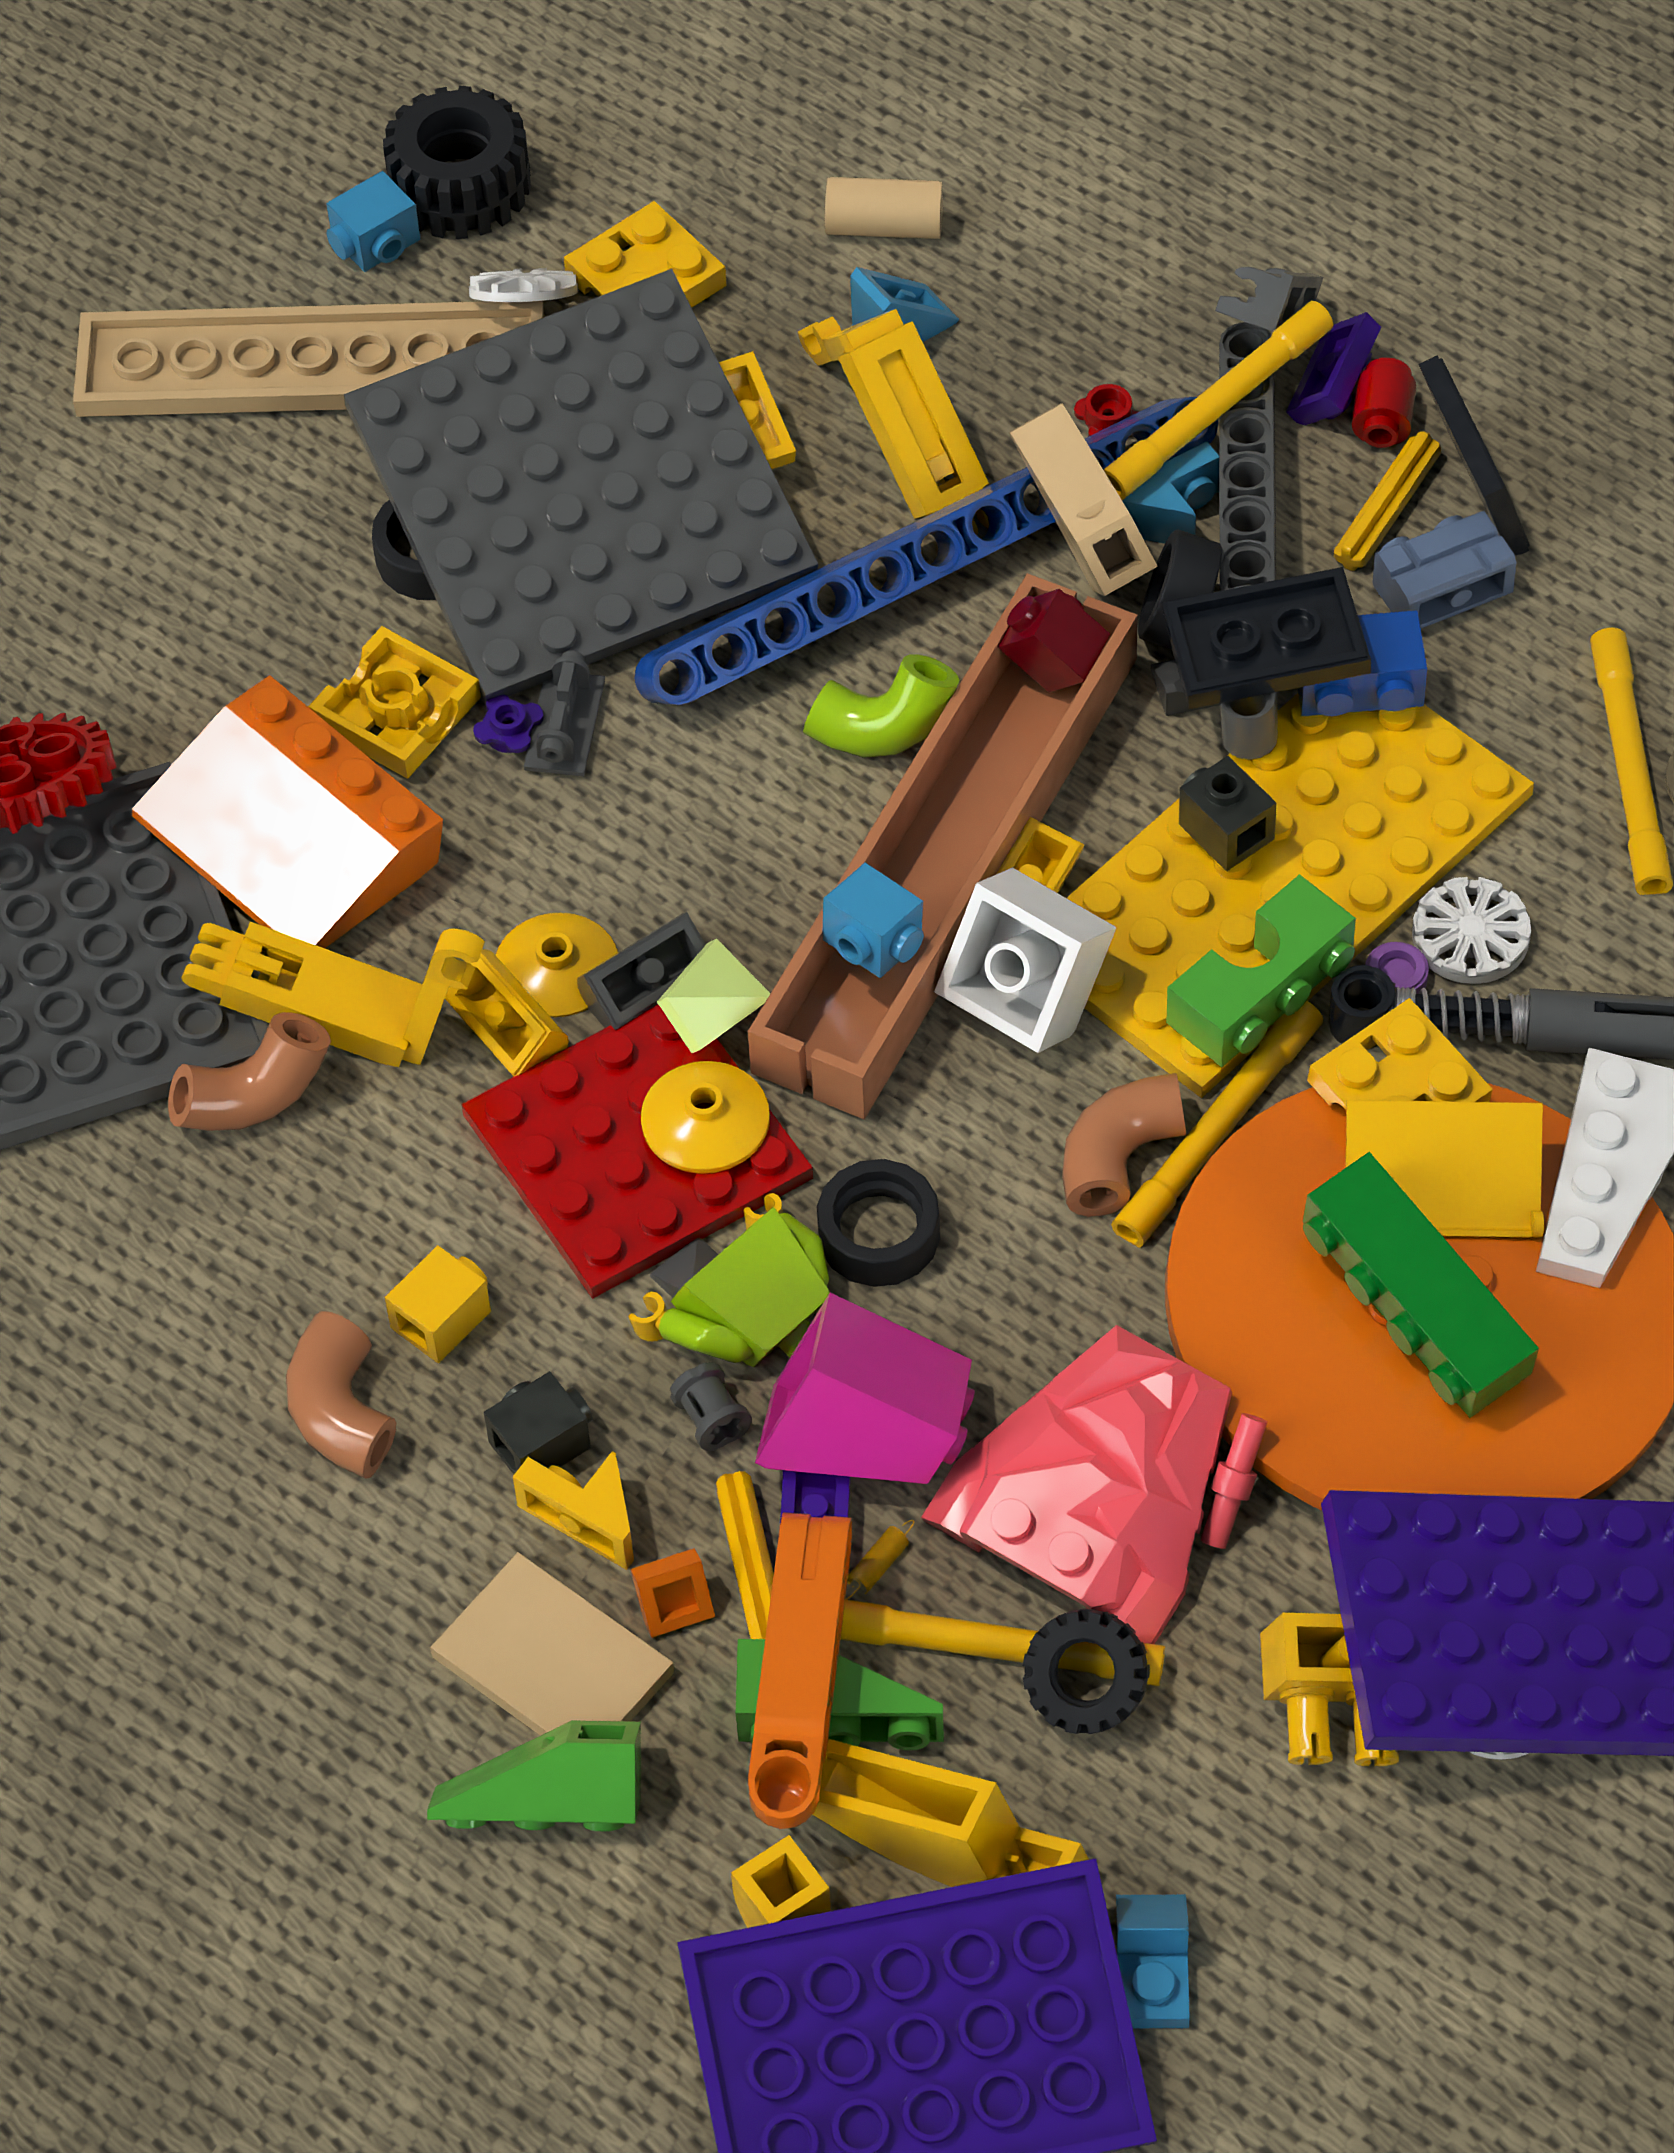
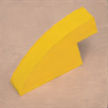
[812,1739,1089,1887]

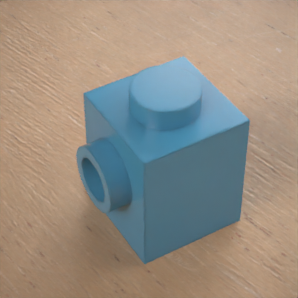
[326,171,421,272]
[823,863,924,978]

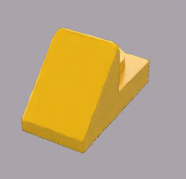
[719,351,796,469]
[513,1451,634,1570]

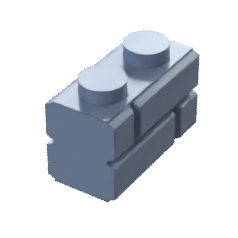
[1373,511,1517,629]

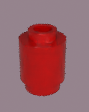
[1352,357,1416,448]

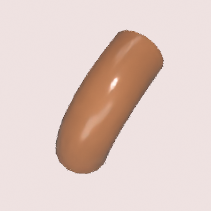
[168,1012,331,1131]
[1062,1073,1186,1217]
[286,1311,396,1479]

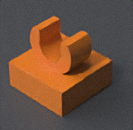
[631,1548,715,1638]

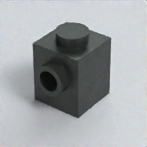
[1179,756,1277,871]
[483,1371,593,1474]

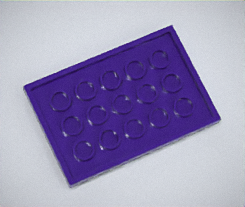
[1321,1490,1674,1756]
[677,1858,1157,2153]

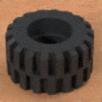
[383,86,531,239]

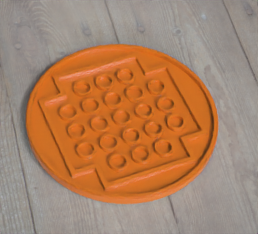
[1165,1083,1674,1510]

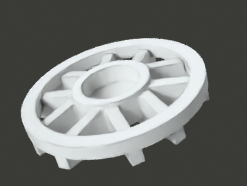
[469,268,578,302]

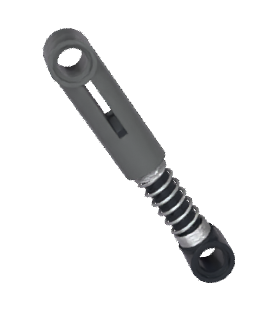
[1329,965,1674,1060]

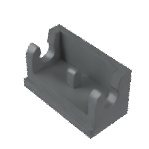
[1215,267,1324,332]

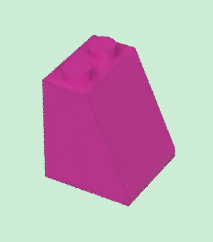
[755,1292,975,1484]

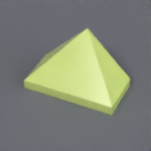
[657,939,770,1053]

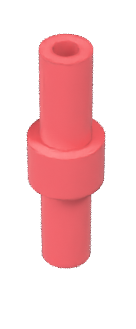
[1200,1413,1267,1549]

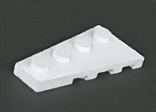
[1536,1048,1674,1288]

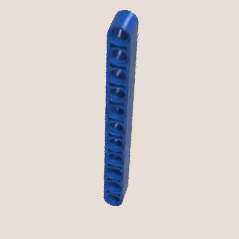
[634,397,1219,705]

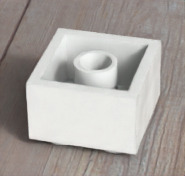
[934,867,1117,1053]

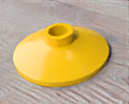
[496,913,618,1017]
[641,1061,770,1173]

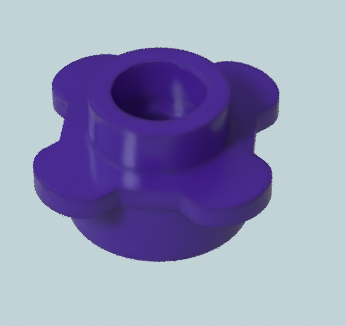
[473,694,544,753]

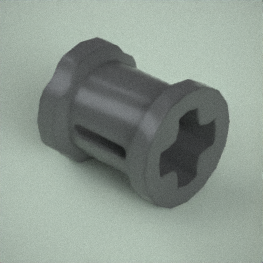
[670,1362,752,1451]

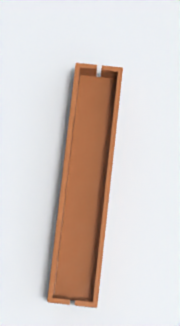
[747,573,1138,1120]

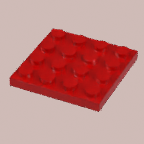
[461,1004,814,1299]

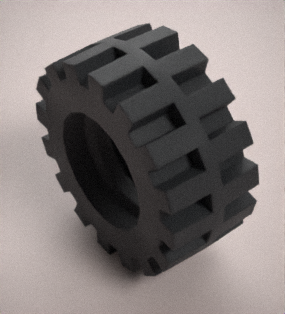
[1022,1609,1150,1734]

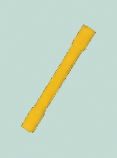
[1104,301,1334,500]
[1590,627,1673,895]
[1111,1001,1323,1248]
[840,1599,1165,1686]

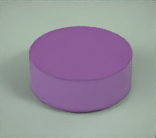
[1365,942,1429,994]

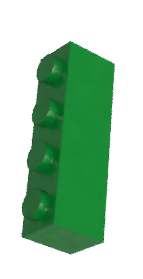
[1302,1152,1539,1418]

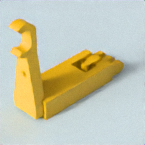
[798,309,989,535]
[181,921,485,1067]

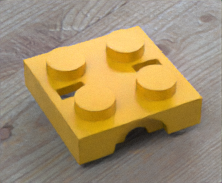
[563,201,727,308]
[308,626,481,779]
[1307,998,1493,1110]

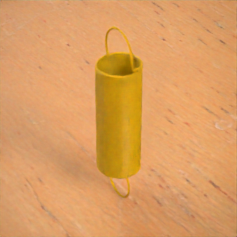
[846,1520,914,1600]

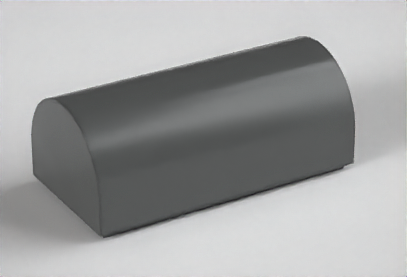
[577,912,706,1030]

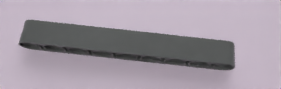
[1219,322,1278,759]

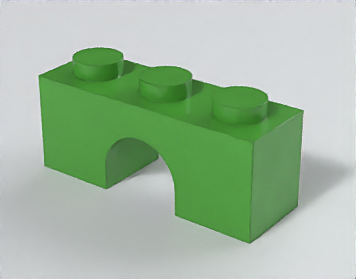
[1166,874,1356,1067]

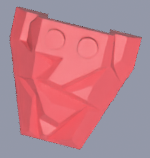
[921,1325,1232,1644]

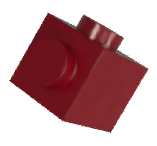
[998,588,1110,693]

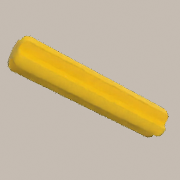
[1334,431,1441,571]
[716,1471,774,1639]

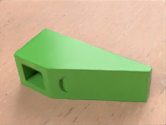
[735,1639,944,1750]
[427,1720,641,1831]

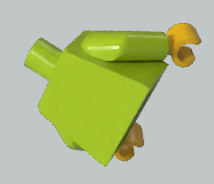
[628,1193,830,1367]

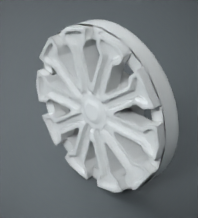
[1412,877,1531,984]

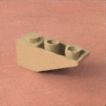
[1009,403,1158,596]

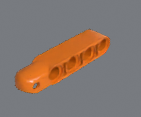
[748,1512,852,1829]

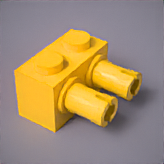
[1260,1612,1399,1766]

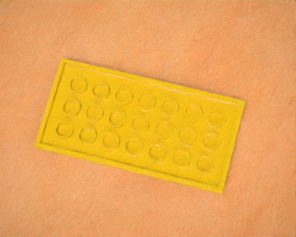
[1067,693,1534,1098]

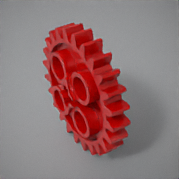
[0,713,117,834]

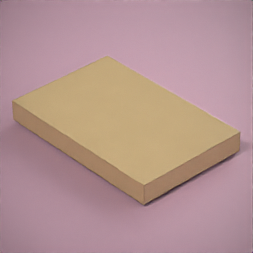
[430,1552,675,1736]

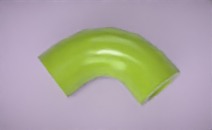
[803,654,960,758]

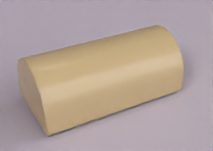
[825,177,943,239]

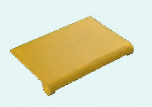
[1345,1100,1544,1238]

